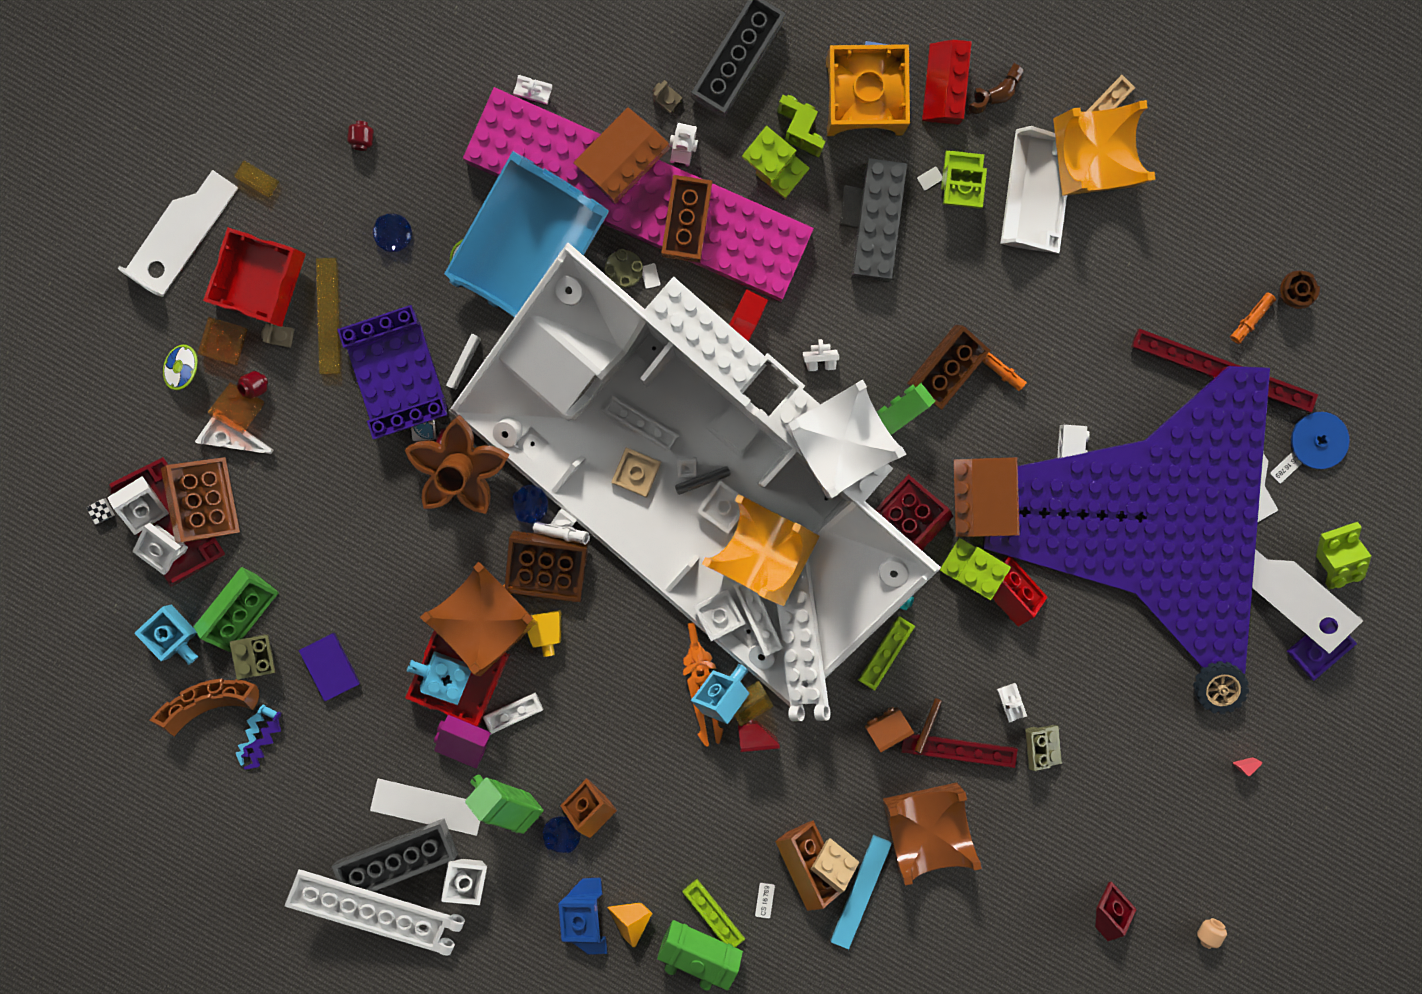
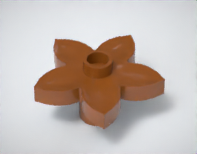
[405,415,510,514]

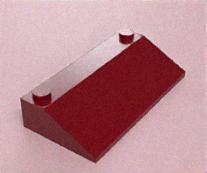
[108,457,225,587]

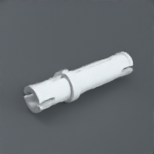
[533,521,589,544]

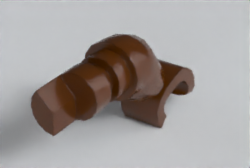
[969,63,1024,114]

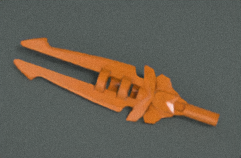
[683,622,723,747]

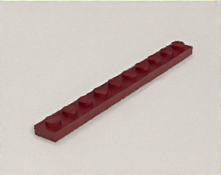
[1131,329,1318,413]

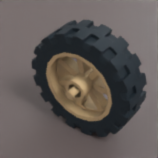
[1193,661,1249,714]

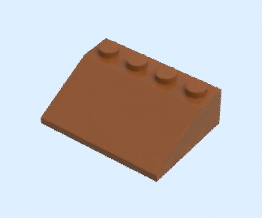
[573,107,670,204]
[161,457,240,544]
[954,457,1020,537]

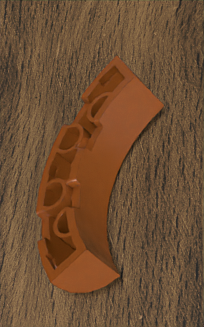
[150,679,259,737]

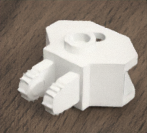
[669,123,698,166]

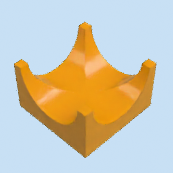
[826,45,910,136]
[1053,100,1155,196]
[702,494,820,606]

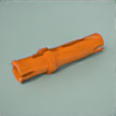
[1230,293,1276,344]
[982,352,1027,391]

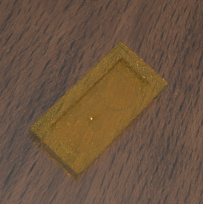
[234,160,279,198]

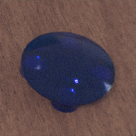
[373,213,412,252]
[513,485,548,523]
[543,816,581,853]

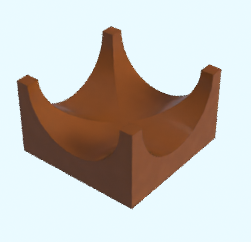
[420,562,537,677]
[883,783,982,885]

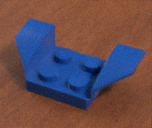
[558,878,607,954]

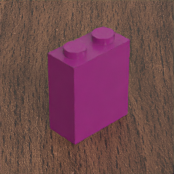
[433,715,491,769]

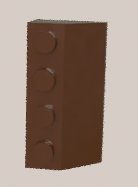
[907,325,991,410]

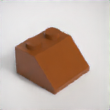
[865,707,914,753]
[560,778,617,838]

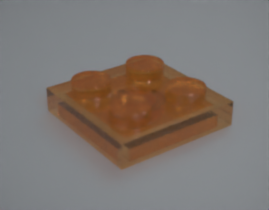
[198,317,248,365]
[208,382,264,434]

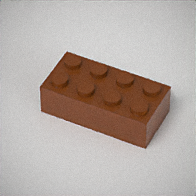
[661,175,712,263]

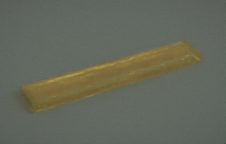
[316,258,340,374]

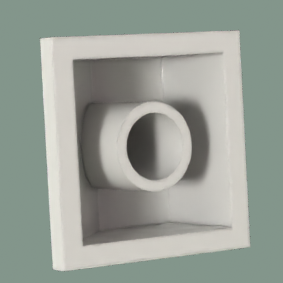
[108,476,169,535]
[441,859,487,905]

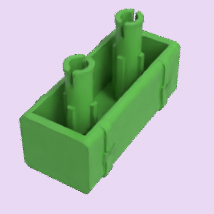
[465,775,543,834]
[657,920,743,991]

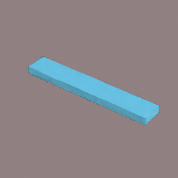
[831,835,892,949]

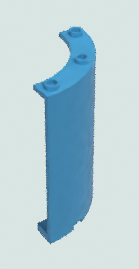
[444,151,609,317]

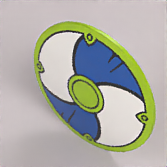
[163,345,198,390]

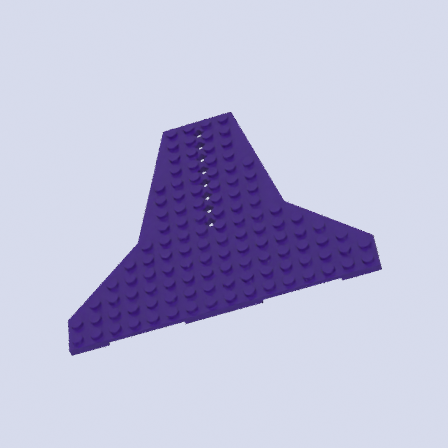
[983,366,1270,674]

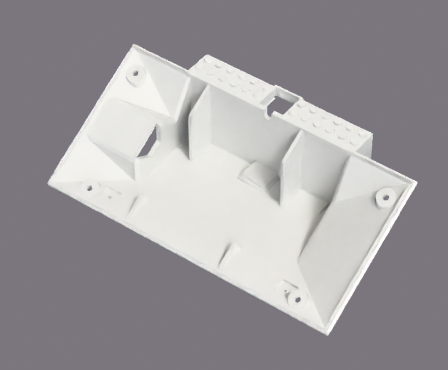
[449,243,941,706]

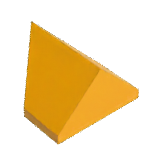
[607,903,652,947]

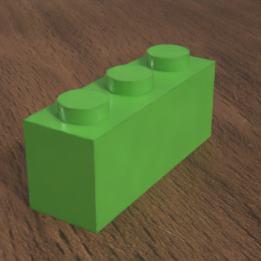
[877,383,935,435]

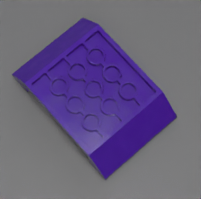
[337,305,447,440]

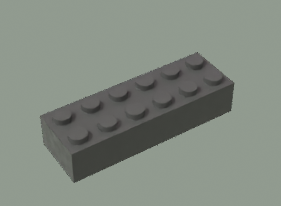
[691,0,786,119]
[851,158,907,282]
[332,819,458,892]

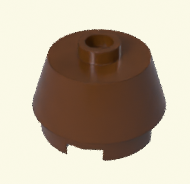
[1279,271,1320,309]

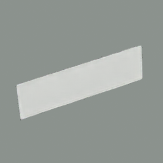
[370,778,480,836]

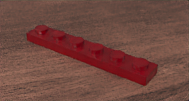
[901,734,1018,768]

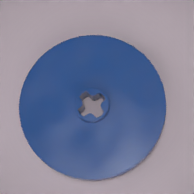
[1291,412,1349,469]

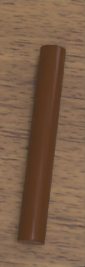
[914,698,942,754]

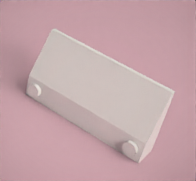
[1000,126,1067,253]

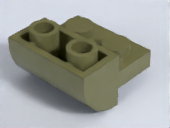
[230,634,276,680]
[1025,725,1062,771]

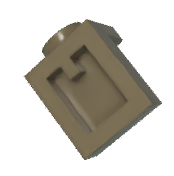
[652,80,683,114]
[261,323,294,348]

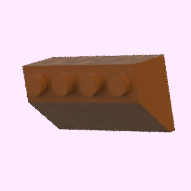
[775,820,840,911]

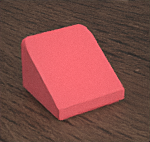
[1233,757,1262,776]

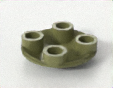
[605,249,643,288]

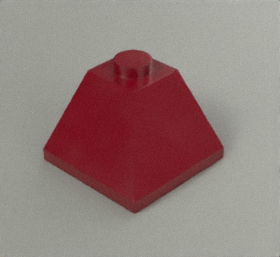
[738,718,780,752]
[1095,881,1137,941]

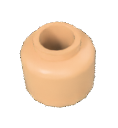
[1197,918,1227,949]

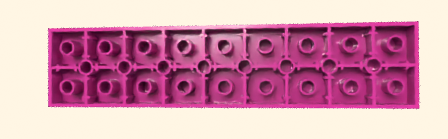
[463,87,814,302]

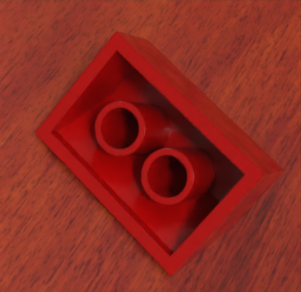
[993,556,1047,627]

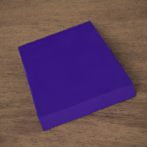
[1287,617,1357,681]
[299,632,360,701]

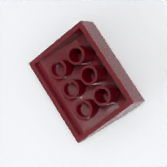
[875,474,954,551]

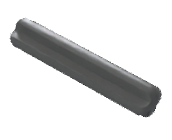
[675,466,731,495]

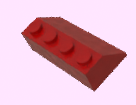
[922,40,972,125]

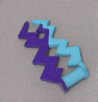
[236,704,282,770]

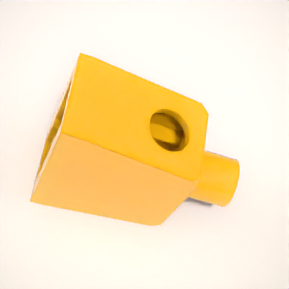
[527,610,561,657]

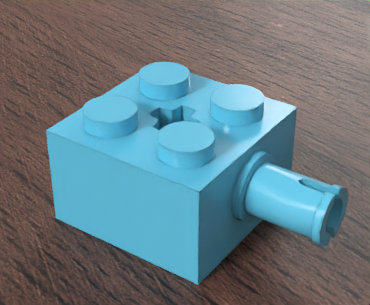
[135,605,199,665]
[407,651,471,705]
[691,664,750,724]

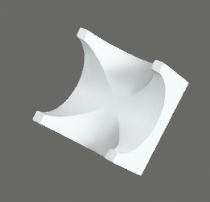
[785,380,906,498]

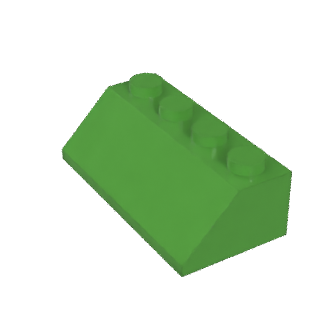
[194,567,279,652]

